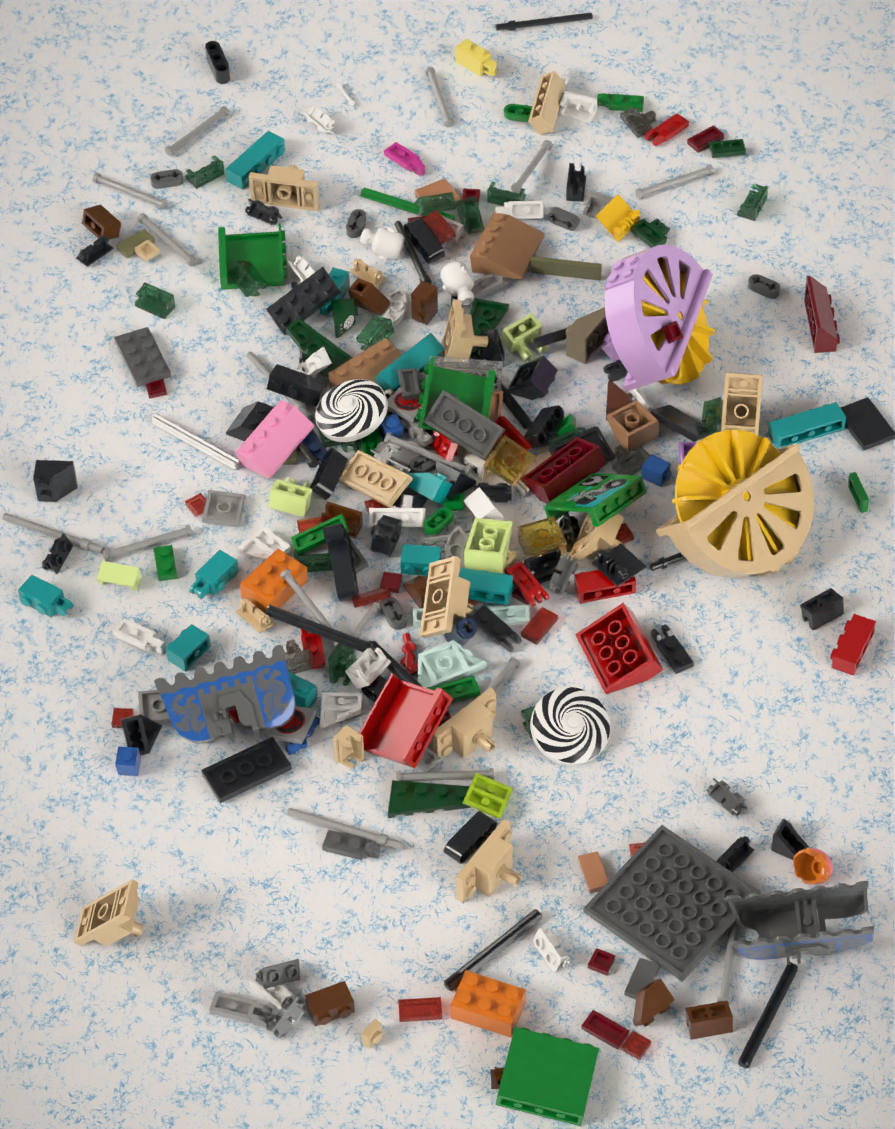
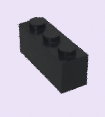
[266,364,328,407]

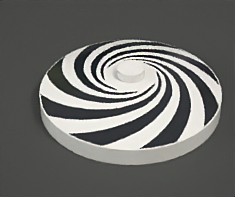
[315,379,388,442]
[530,687,611,766]

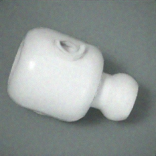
[360,227,404,260]
[441,261,474,305]

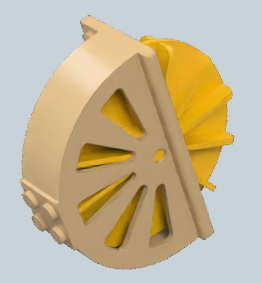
[655,429,814,578]

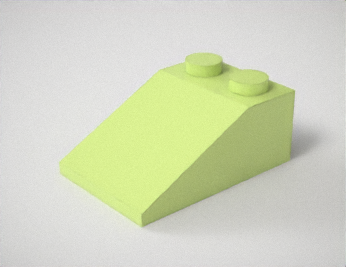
[464,518,513,574]

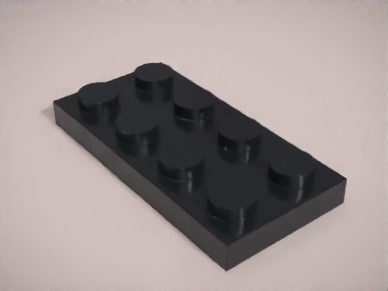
[266,267,342,335]
[201,736,292,803]

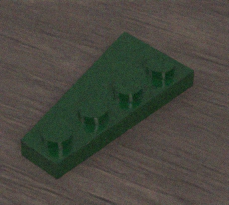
[469,298,509,356]
[286,318,353,383]
[388,780,471,818]

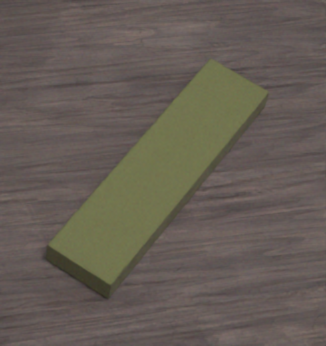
[531,256,602,281]

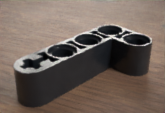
[323,523,359,602]

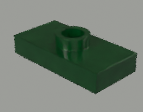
[709,139,746,158]

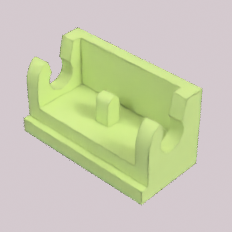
[96,561,142,591]

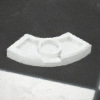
[382,288,407,328]

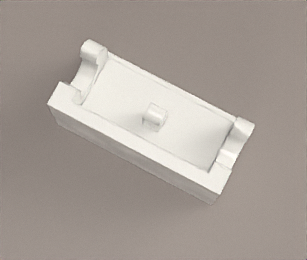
[559,91,597,123]
[296,347,332,377]
[464,487,504,520]
[345,648,391,689]

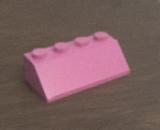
[236,400,315,479]

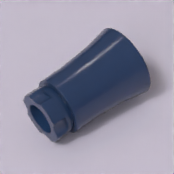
[444,618,477,646]

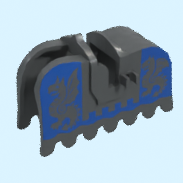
[154,645,296,744]
[726,881,874,965]

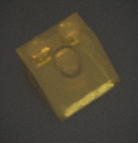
[483,435,536,487]
[518,516,567,555]

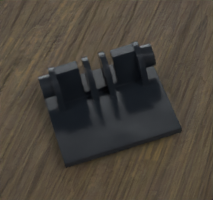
[592,544,647,587]

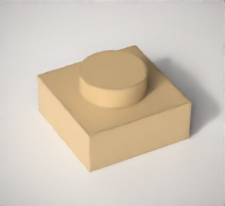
[134,240,160,262]
[361,1019,383,1049]

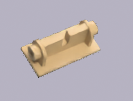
[349,259,387,288]
[236,598,275,633]

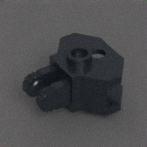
[371,515,402,557]

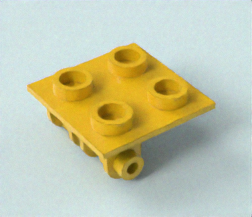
[595,194,641,242]

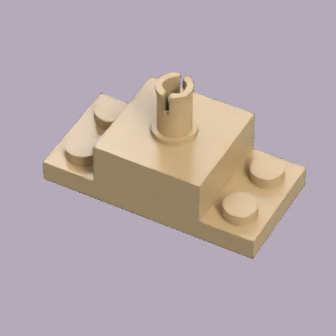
[249,164,320,212]
[440,299,488,370]
[721,372,763,435]
[569,512,626,563]
[420,556,473,638]
[432,687,497,759]
[456,819,522,903]
[74,879,144,947]

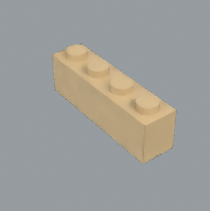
[528,71,566,135]

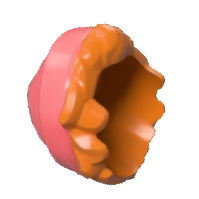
[793,848,833,885]

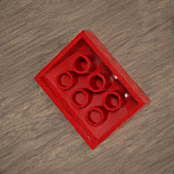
[575,603,663,694]

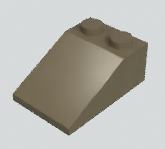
[565,307,608,364]

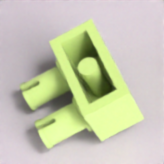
[501,313,549,362]
[269,477,313,517]

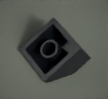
[507,355,558,400]
[226,401,274,441]
[33,460,78,502]

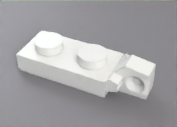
[495,201,544,219]
[113,618,166,654]

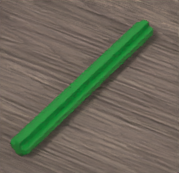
[360,188,455,221]

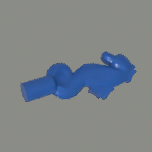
[285,716,320,756]

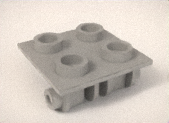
[370,442,410,472]

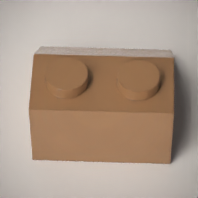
[606,400,658,452]

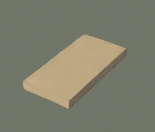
[339,450,413,508]

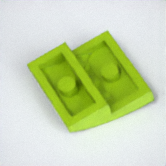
[463,773,513,819]

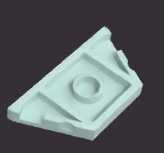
[418,640,487,688]

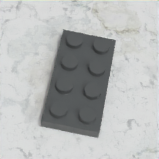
[114,327,171,388]
[423,390,506,461]

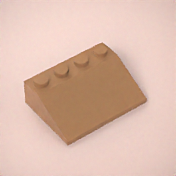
[470,213,545,280]
[329,338,420,391]

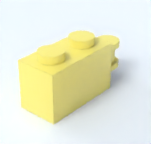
[455,38,497,76]

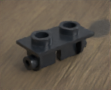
[245,199,283,225]
[76,235,114,267]
[474,483,512,503]
[559,511,580,552]
[42,533,73,574]
[716,836,755,872]

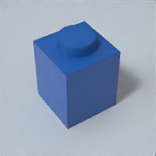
[378,413,404,440]
[641,454,672,487]
[115,746,141,776]

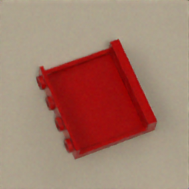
[359,673,453,768]

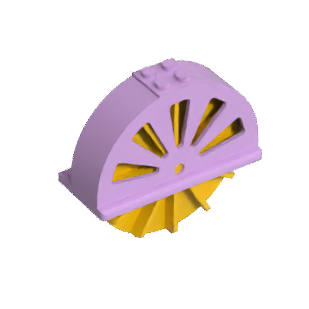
[601,244,715,391]

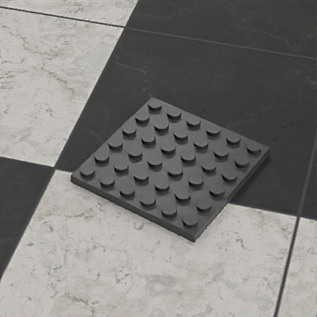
[583,825,761,982]

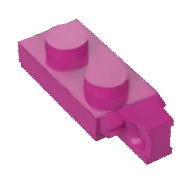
[384,142,426,176]

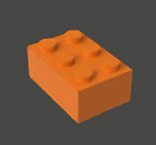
[240,549,308,614]
[450,970,526,1038]

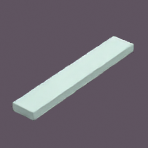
[413,605,530,628]

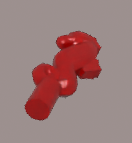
[400,633,418,675]

